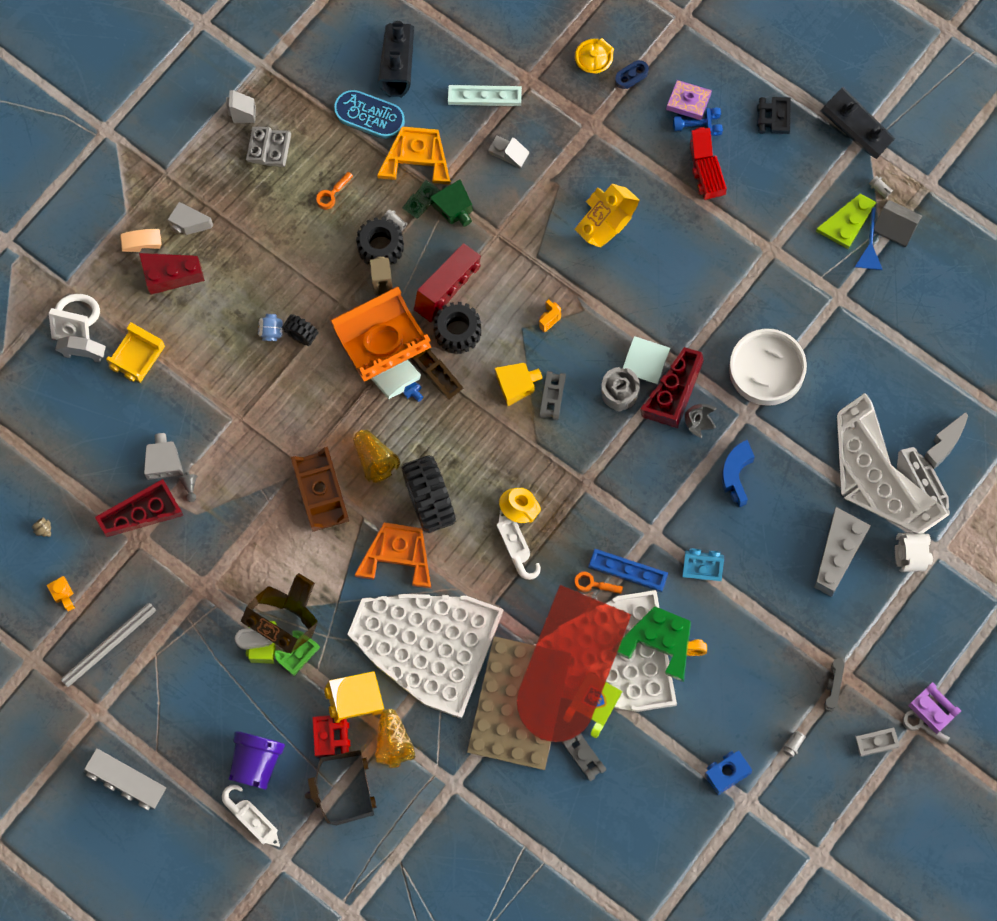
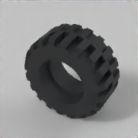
[401,455,456,533]

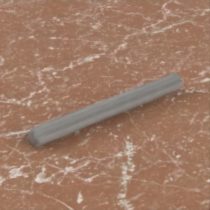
[61,603,156,687]

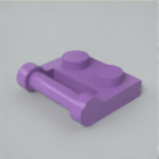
[908,682,961,734]

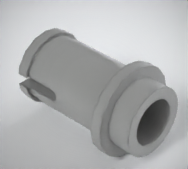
[869,176,893,199]
[383,210,407,231]
[783,730,806,757]

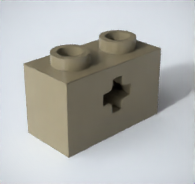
[370,257,393,295]

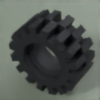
[282,314,319,346]

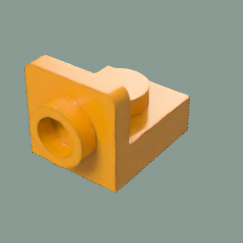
[539,299,561,333]

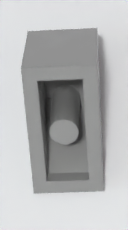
[168,202,213,235]

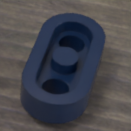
[615,60,649,89]

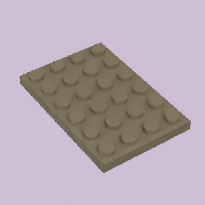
[467,636,571,770]

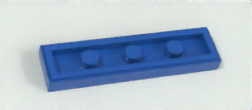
[588,549,668,592]

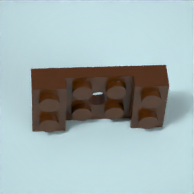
[291,446,349,532]

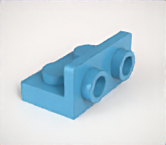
[683,548,724,581]

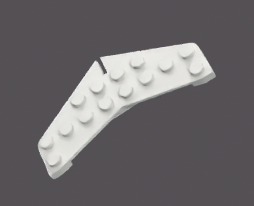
[837,393,949,534]

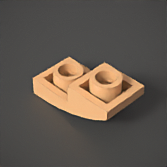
[120,229,161,252]

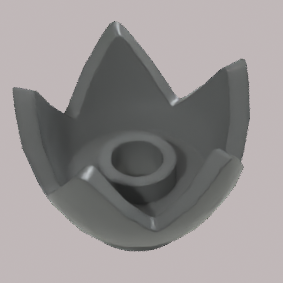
[684,404,717,438]

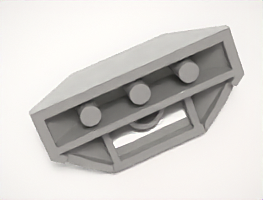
[897,447,950,514]

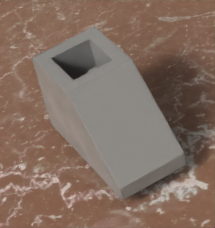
[226,90,256,123]

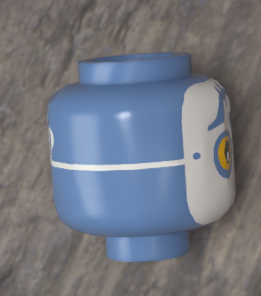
[258,314,283,341]

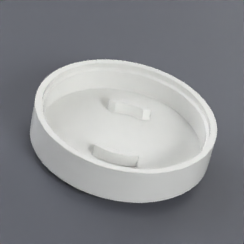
[729,329,807,405]

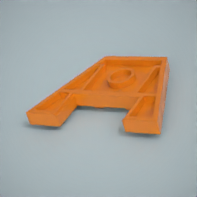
[355,522,431,589]

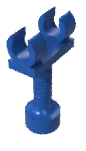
[673,108,723,136]

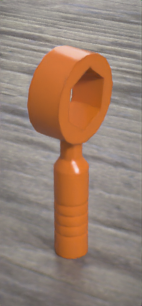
[316,172,353,210]
[575,572,623,594]

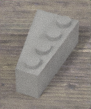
[814,507,871,597]
[83,748,167,811]

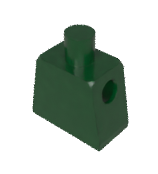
[430,179,473,227]

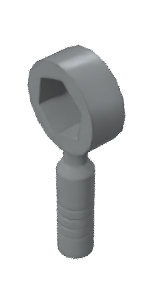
[903,710,950,744]

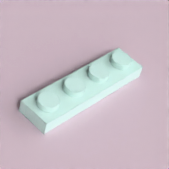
[448,85,522,106]

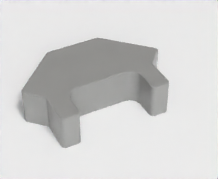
[55,336,106,363]

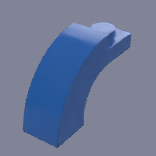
[722,440,755,507]

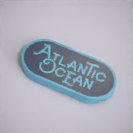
[334,90,405,139]

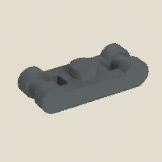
[540,371,566,420]
[824,658,845,712]
[561,729,606,782]

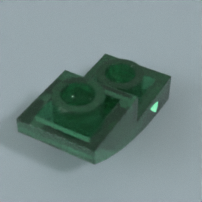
[402,180,441,219]

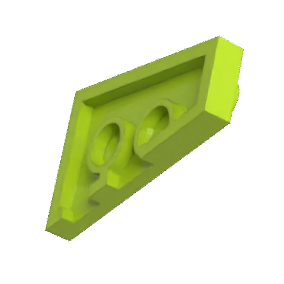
[816,193,876,249]

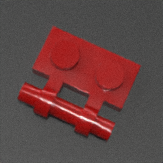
[313,715,351,757]

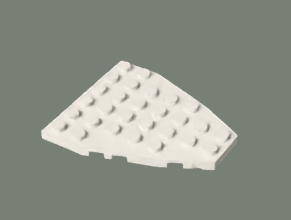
[534,590,677,712]
[348,594,504,719]

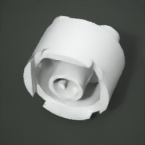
[895,532,933,572]

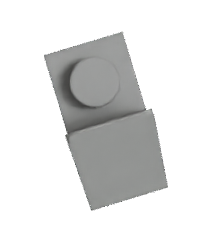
[488,136,529,168]

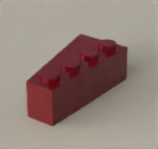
[414,243,481,323]
[640,347,704,428]
[95,479,184,537]

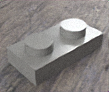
[855,727,900,757]

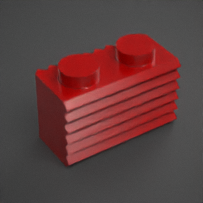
[692,156,727,200]

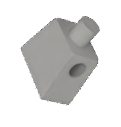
[144,433,184,480]

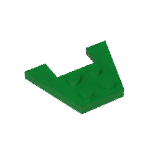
[611,606,691,682]

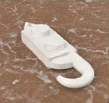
[497,510,540,580]

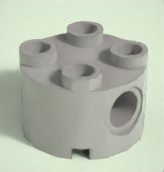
[601,367,639,411]

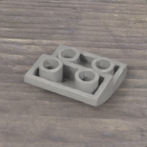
[246,127,291,167]

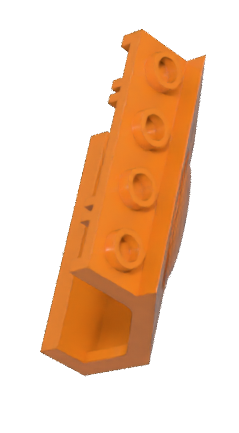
[329,286,431,382]

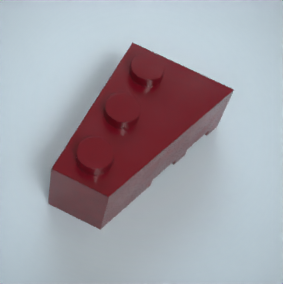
[139,253,205,295]

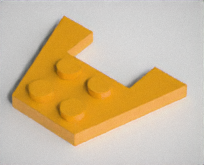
[377,127,451,185]

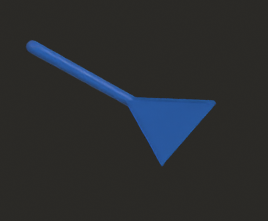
[855,207,883,270]

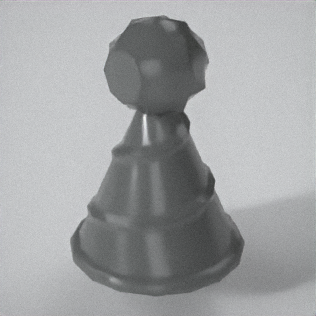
[179,472,198,502]

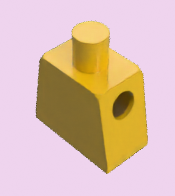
[495,363,542,406]

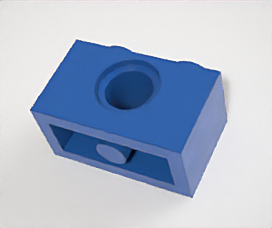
[704,751,752,795]

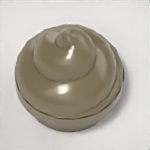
[32,517,51,537]

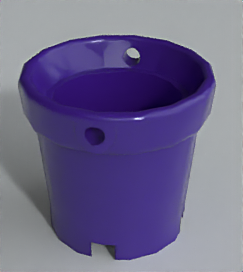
[228,731,285,790]

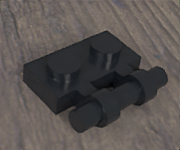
[757,97,791,134]

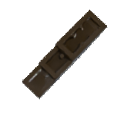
[410,349,464,400]

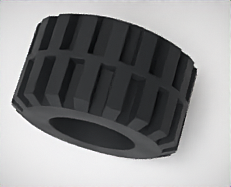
[356,217,404,267]
[434,302,481,354]

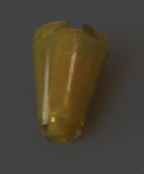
[353,430,400,483]

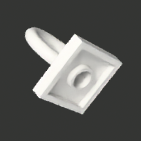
[49,294,100,340]

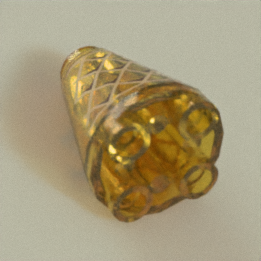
[375,709,416,768]

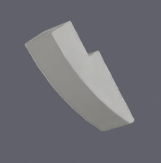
[924,412,968,469]

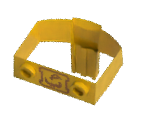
[574,184,640,247]

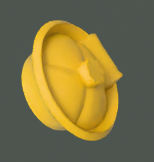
[575,38,614,73]
[499,488,541,523]

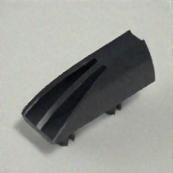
[378,21,414,98]
[820,87,895,159]

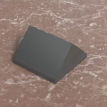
[874,200,922,248]

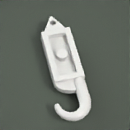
[222,784,280,847]

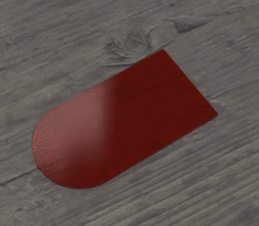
[517,585,632,742]

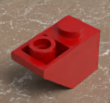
[690,127,713,166]

